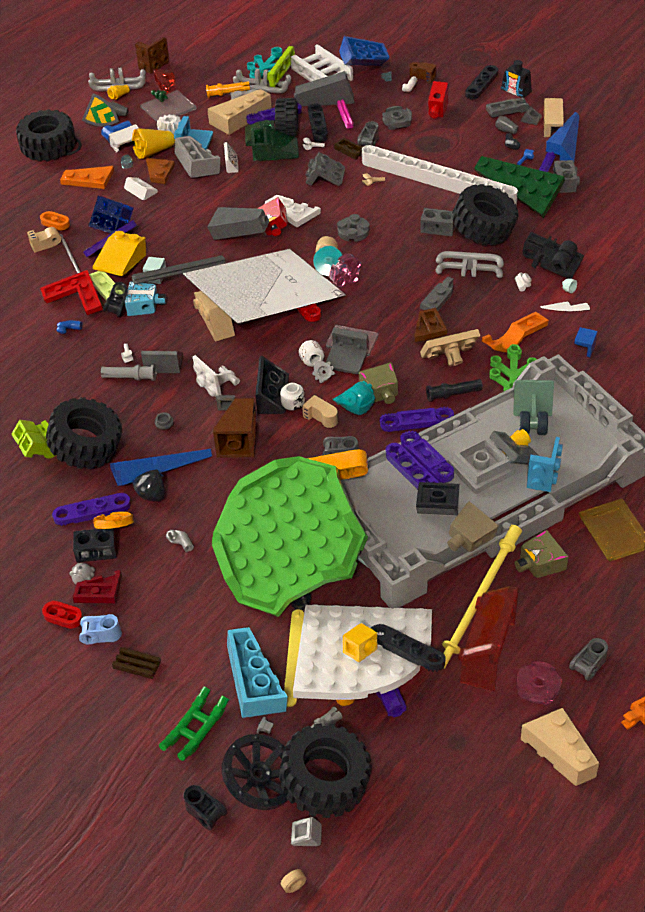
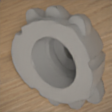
[312,361,335,383]
[69,563,95,584]

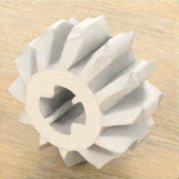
[157,114,181,134]

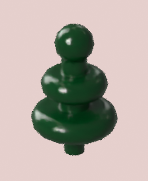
[151,90,168,102]

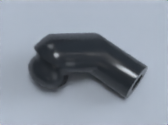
[505,133,521,150]

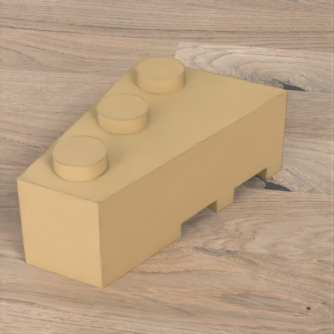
[193,291,235,342]

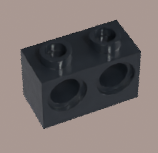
[73,528,117,563]

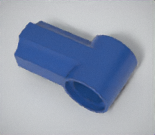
[101,121,132,143]

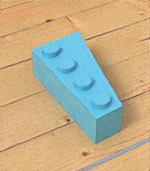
[227,627,288,718]

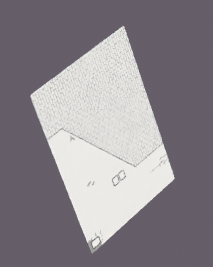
[183,249,346,323]

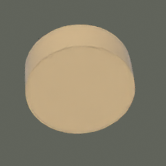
[281,869,306,893]

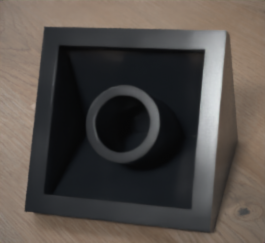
[416,482,460,515]

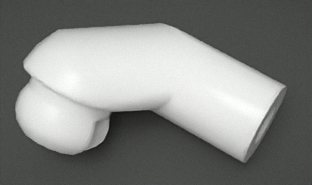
[402,77,417,93]

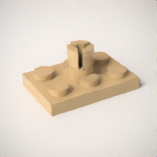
[420,329,480,367]

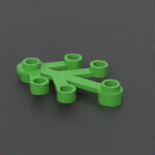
[489,344,537,391]

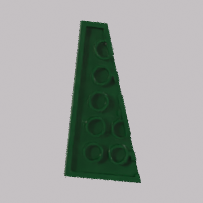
[474,156,565,218]

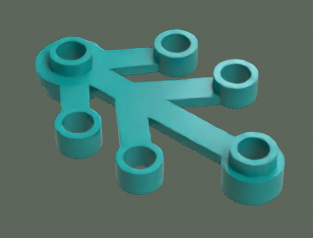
[247,47,282,79]

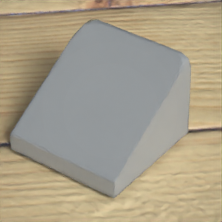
[291,817,322,846]

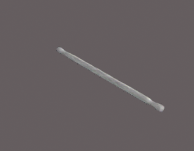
[60,234,80,273]

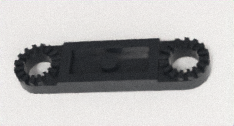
[465,65,498,100]
[308,103,328,142]
[371,624,446,672]

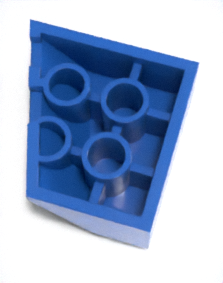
[339,36,389,66]

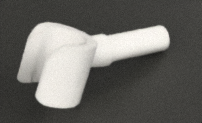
[303,138,325,150]
[121,344,134,363]

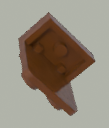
[135,37,169,74]

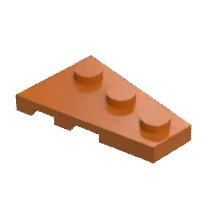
[60,166,114,189]

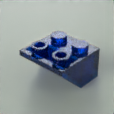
[89,195,134,234]

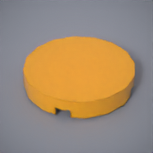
[93,512,134,529]

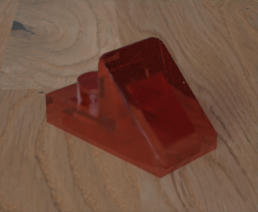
[153,69,175,95]

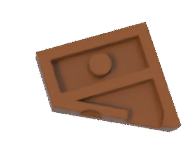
[146,158,175,184]

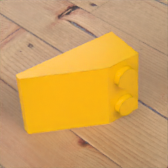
[93,231,146,276]

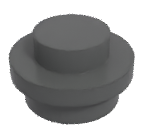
[155,412,173,429]

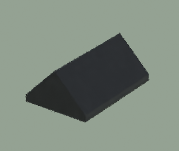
[255,355,289,414]

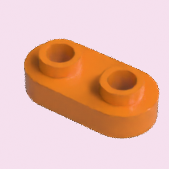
[40,211,70,231]

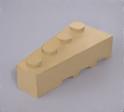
[208,89,272,135]

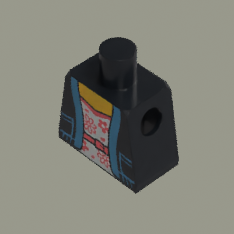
[501,60,532,98]

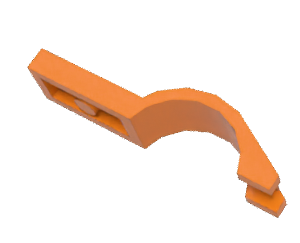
[481,312,549,352]

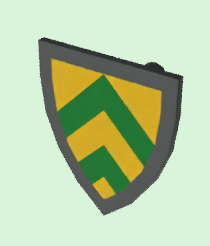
[82,93,119,126]

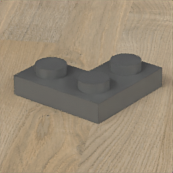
[489,431,539,464]

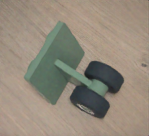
[513,380,554,435]

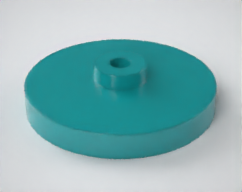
[313,246,344,276]

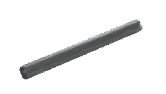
[132,255,225,284]

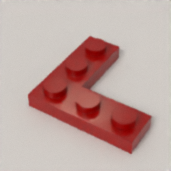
[40,270,103,315]

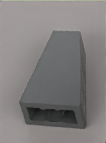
[294,71,355,106]
[207,207,269,240]

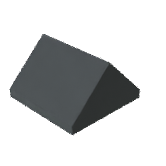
[141,351,183,373]

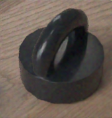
[291,593,311,610]

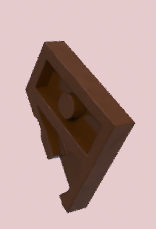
[414,308,447,342]

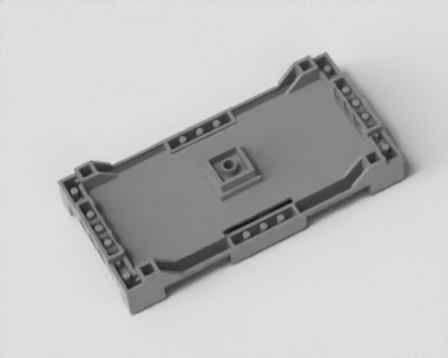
[340,354,645,609]

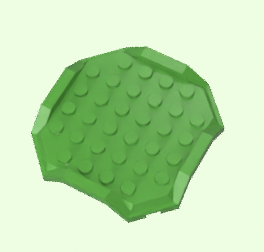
[212,456,368,617]

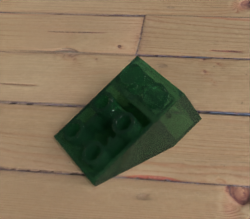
[251,127,299,161]

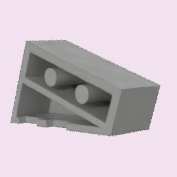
[175,136,220,178]

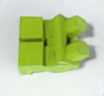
[12,419,55,459]

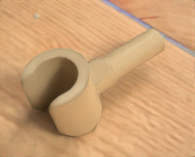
[362,173,385,186]

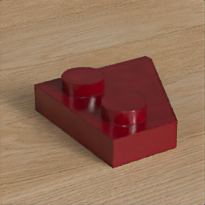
[73,570,121,603]

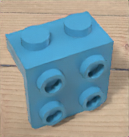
[174,116,213,150]
[527,437,563,492]

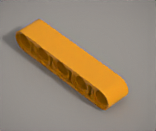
[307,449,368,480]

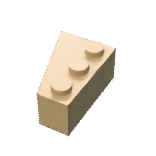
[521,708,599,786]

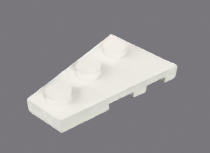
[265,195,321,227]

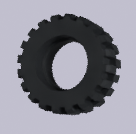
[16,109,76,162]
[452,184,519,245]
[46,397,122,469]
[279,723,372,818]

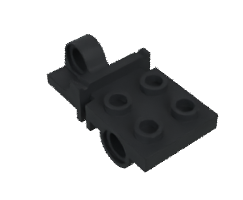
[522,232,584,279]

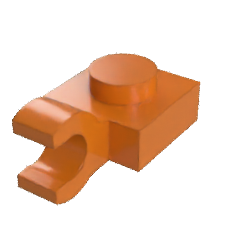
[621,697,645,729]

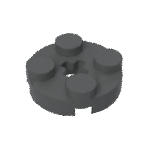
[382,106,412,130]
[337,214,370,242]

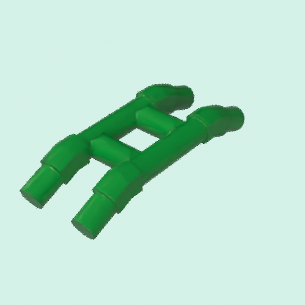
[159,686,229,761]

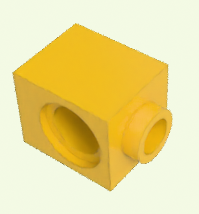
[343,623,377,662]

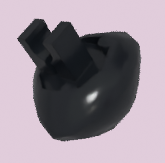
[133,469,165,502]

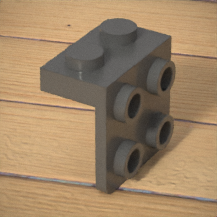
[305,152,345,186]
[326,328,369,374]

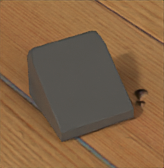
[520,107,542,125]
[216,395,236,410]

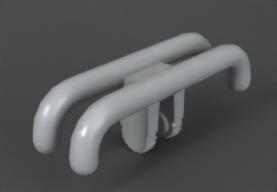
[88,68,146,92]
[233,69,291,93]
[436,251,504,278]

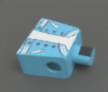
[125,282,166,316]

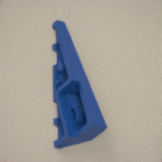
[546,112,579,162]
[110,449,212,486]

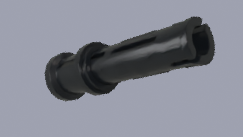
[426,379,483,402]

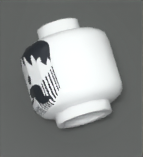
[280,383,305,410]

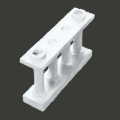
[291,44,353,82]

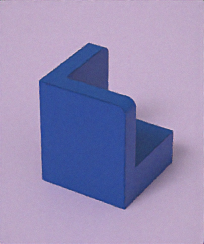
[574,327,598,357]

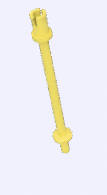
[442,525,522,669]

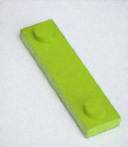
[267,46,295,87]

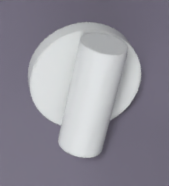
[515,272,532,291]

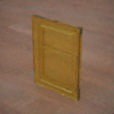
[579,499,645,562]

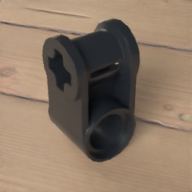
[103,282,128,317]
[183,785,228,831]

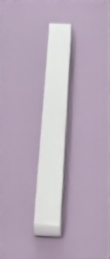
[362,145,518,204]

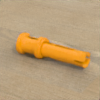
[206,81,250,98]

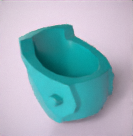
[333,381,375,415]

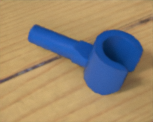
[517,149,534,165]

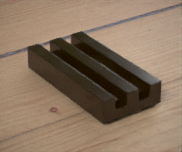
[334,138,363,160]
[112,647,161,679]

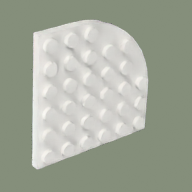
[293,605,432,700]

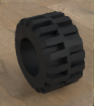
[275,98,299,137]

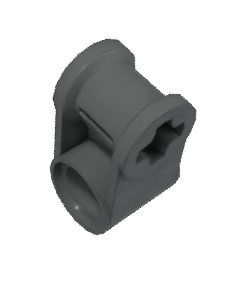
[357,121,379,146]
[322,436,359,456]
[569,638,608,681]

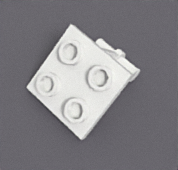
[193,355,240,397]

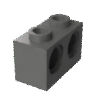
[553,160,580,193]
[420,208,455,236]

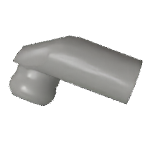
[166,530,194,552]

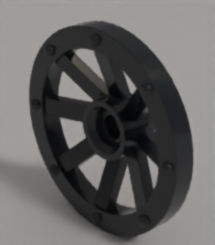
[221,734,289,810]

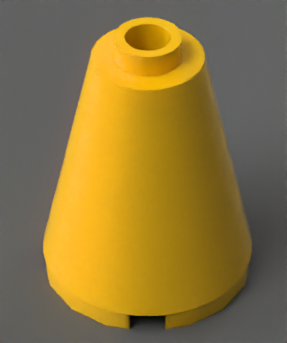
[132,128,175,159]

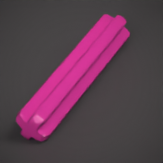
[337,99,354,129]

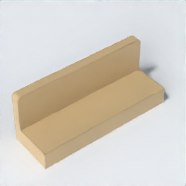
[544,98,564,137]

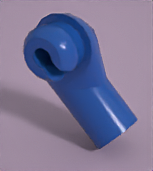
[57,320,83,334]

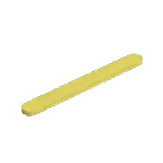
[284,609,304,707]

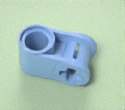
[79,614,122,644]

